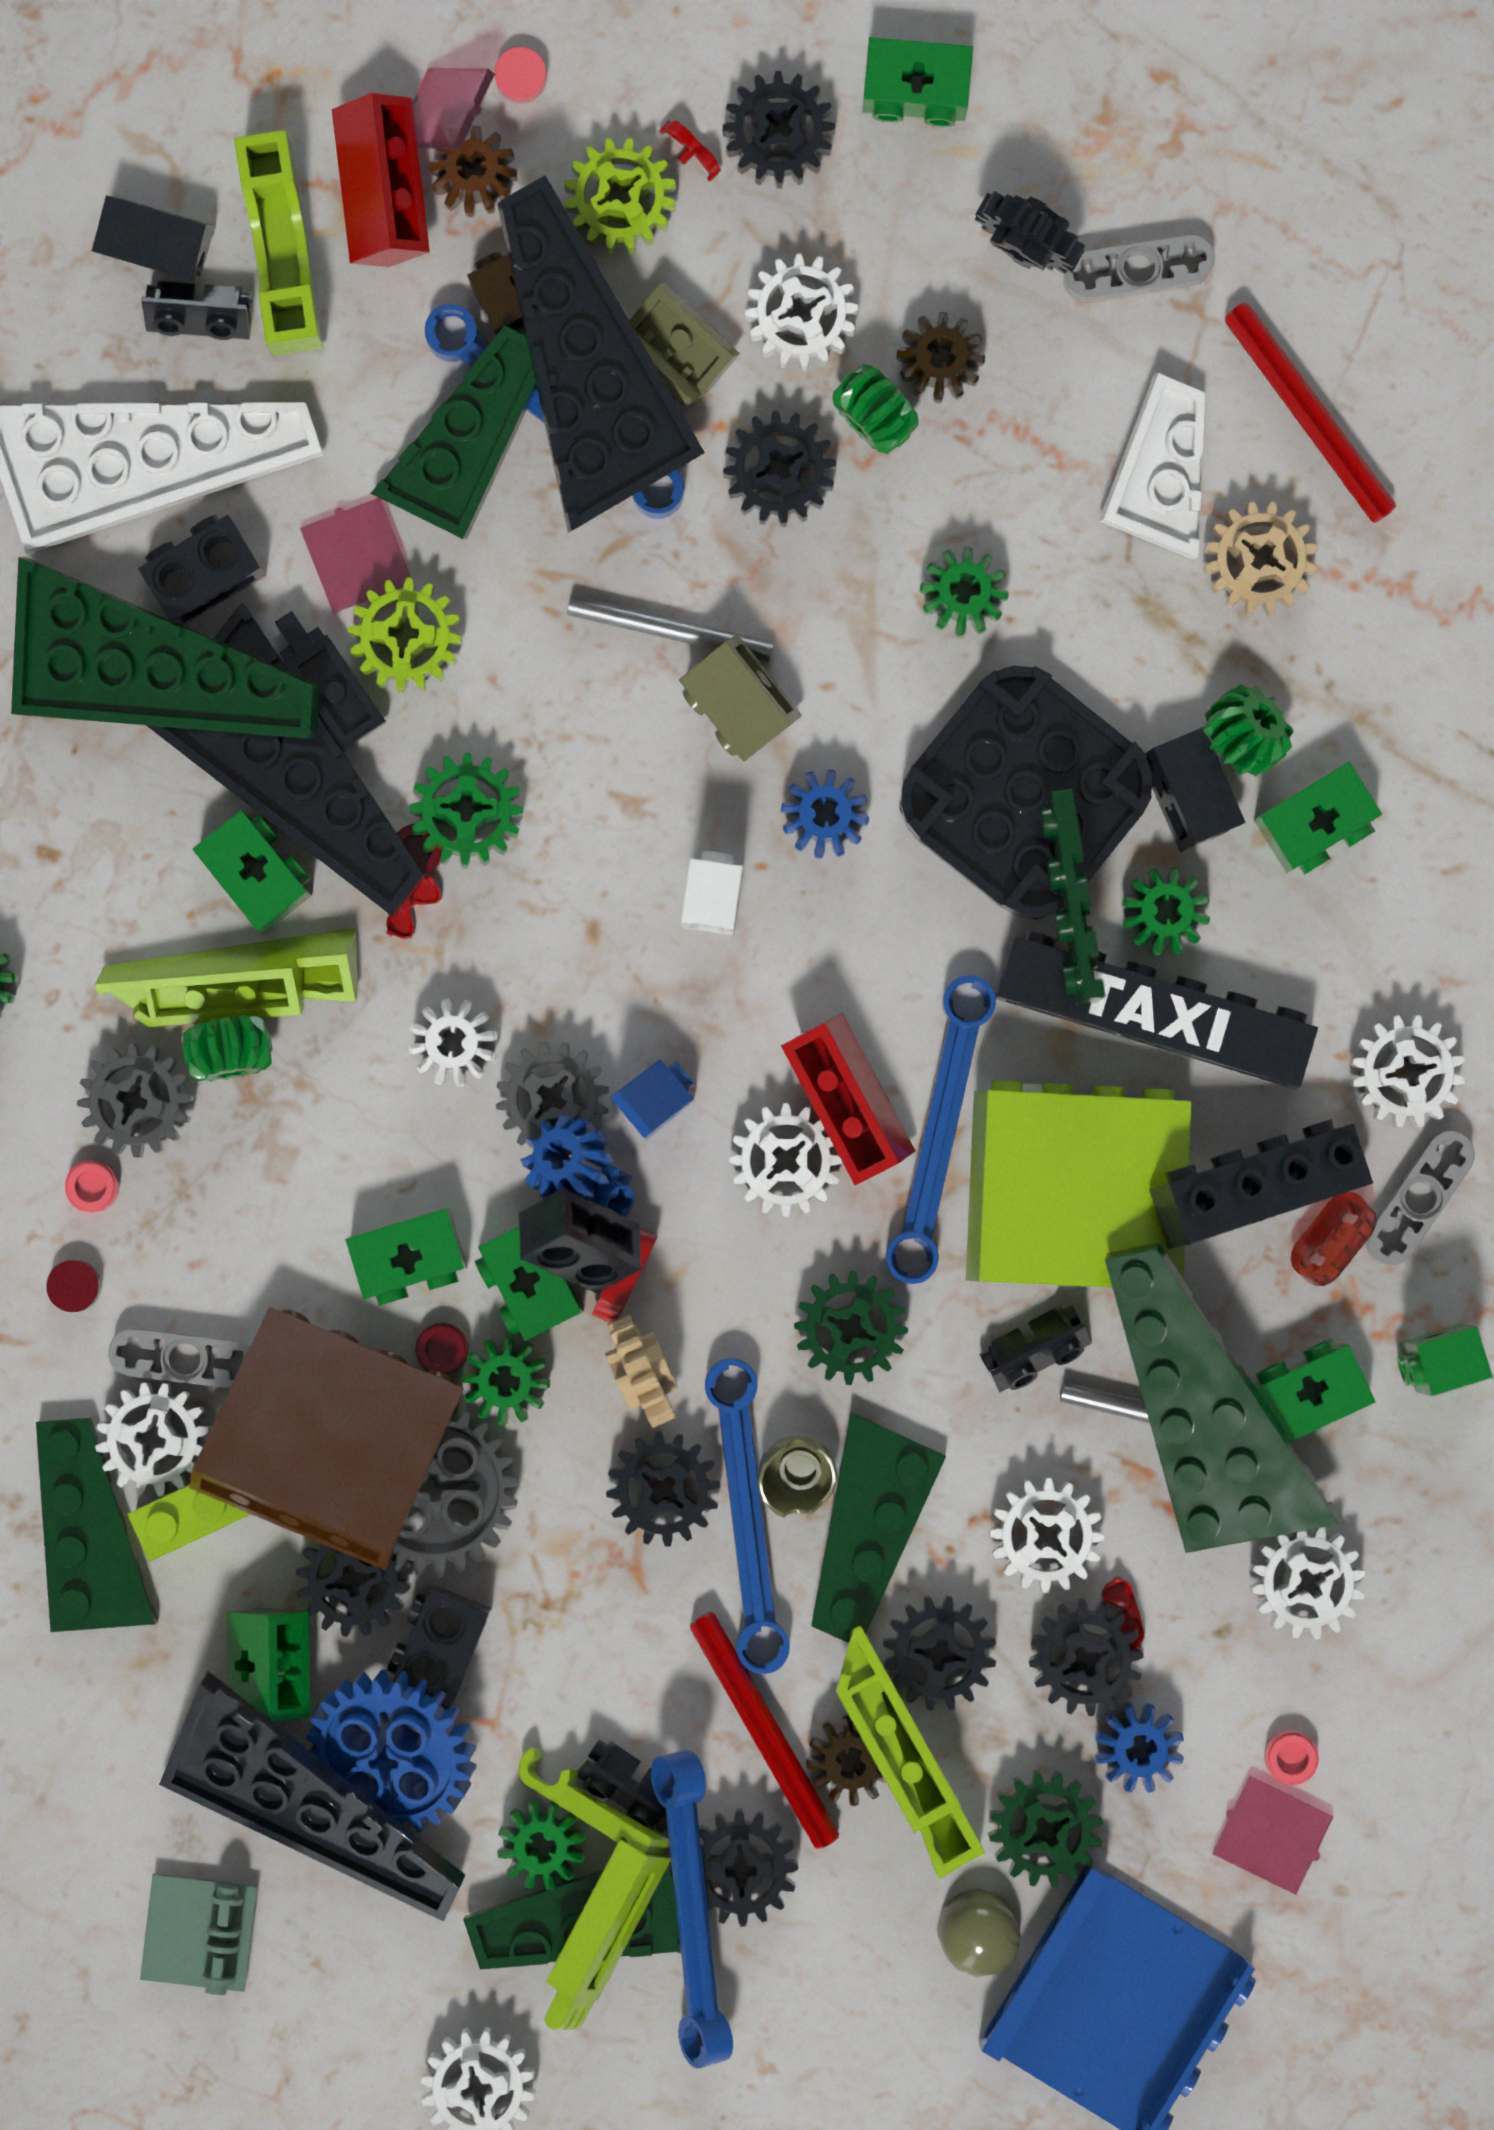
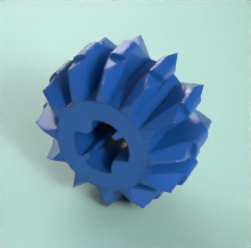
[781,769,869,859]
[520,1115,614,1200]
[1095,1702,1184,1793]

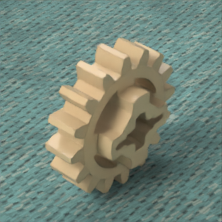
[1203,501,1318,616]
[605,1314,678,1428]

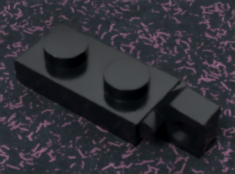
[274,611,387,752]

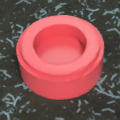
[494,47,547,103]
[65,1160,120,1213]
[1264,1730,1319,1785]

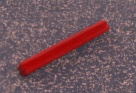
[1225,302,1396,523]
[690,1612,839,1849]

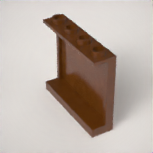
[189,1307,464,1571]

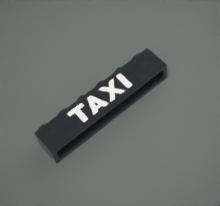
[995,930,1319,1089]

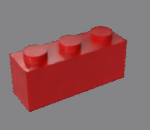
[331,93,430,267]
[781,1012,916,1186]

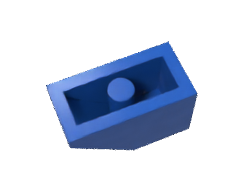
[610,1059,696,1140]

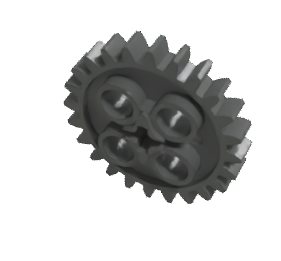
[394,1411,518,1577]

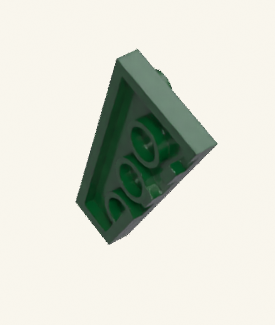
[370,325,537,539]
[1040,789,1106,1005]
[811,1412,946,1643]
[36,1417,158,1632]
[463,1853,681,1970]

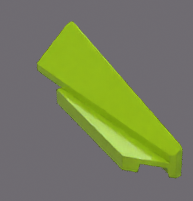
[95,928,358,1027]
[835,1626,985,1879]

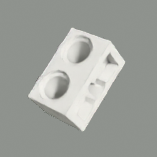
[681,851,743,936]

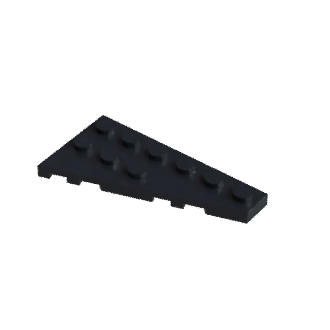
[497,175,705,533]
[146,602,426,918]
[159,1670,466,1922]

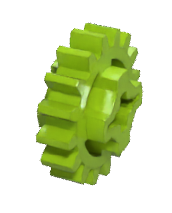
[564,138,676,254]
[348,578,463,693]

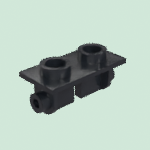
[141,280,252,340]
[979,1304,1092,1393]
[577,1739,668,1833]

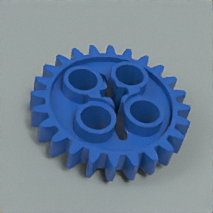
[306,1669,477,1832]

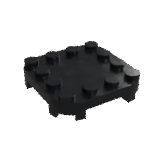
[899,665,1153,920]

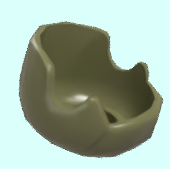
[756,1436,838,1517]
[937,1889,1021,1977]

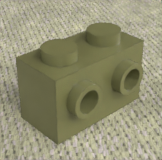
[679,634,802,762]

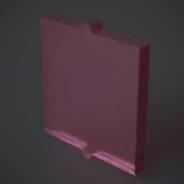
[412,68,495,149]
[300,498,412,614]
[1212,1775,1334,1895]

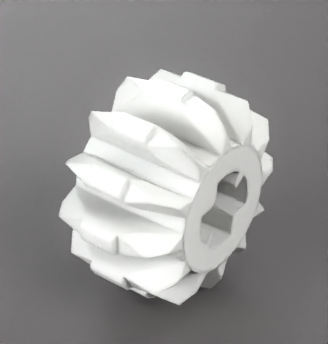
[409,998,498,1087]

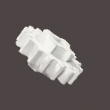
[745,254,858,371]
[1349,1015,1466,1128]
[729,1103,842,1217]
[95,1382,211,1496]
[989,1477,1105,1593]
[1249,1527,1366,1640]
[421,2027,536,2130]

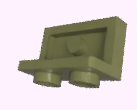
[629,282,740,407]

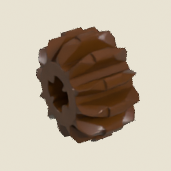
[428,125,518,217]

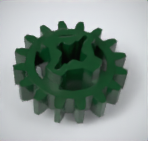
[794,1271,908,1385]
[988,1770,1103,1888]

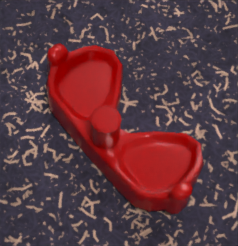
[659,119,721,182]
[386,876,442,939]
[1101,1576,1145,1647]

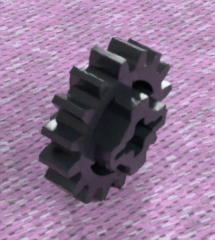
[722,71,835,189]
[975,191,1085,274]
[723,411,836,527]
[606,1431,720,1547]
[295,1542,411,1637]
[882,1595,996,1711]
[1029,1599,1144,1716]
[699,1808,798,1927]

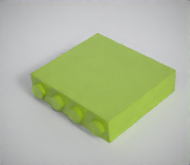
[965,1080,1192,1288]

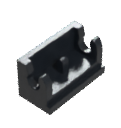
[92,195,216,281]
[1145,727,1246,852]

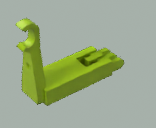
[518,1747,671,2030]

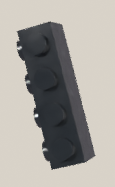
[1149,1119,1373,1249]

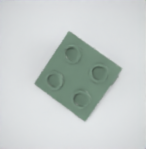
[140,1874,257,1995]

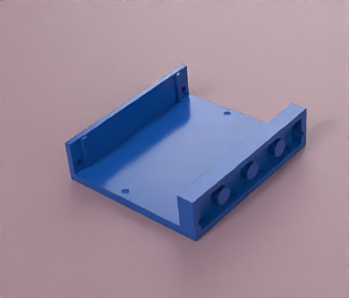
[979,1864,1256,2130]

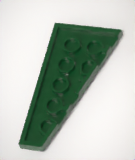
[11,557,319,739]
[1105,1242,1341,1553]

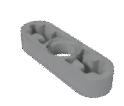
[1063,235,1215,303]
[1365,1131,1475,1265]
[108,1328,251,1389]

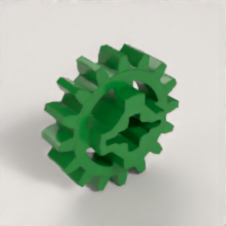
[409,753,523,869]

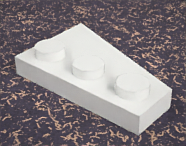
[1099,373,1206,560]

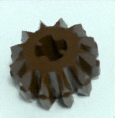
[896,312,985,403]
[806,1714,886,1806]

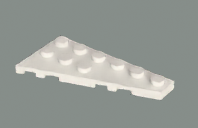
[0,402,324,554]

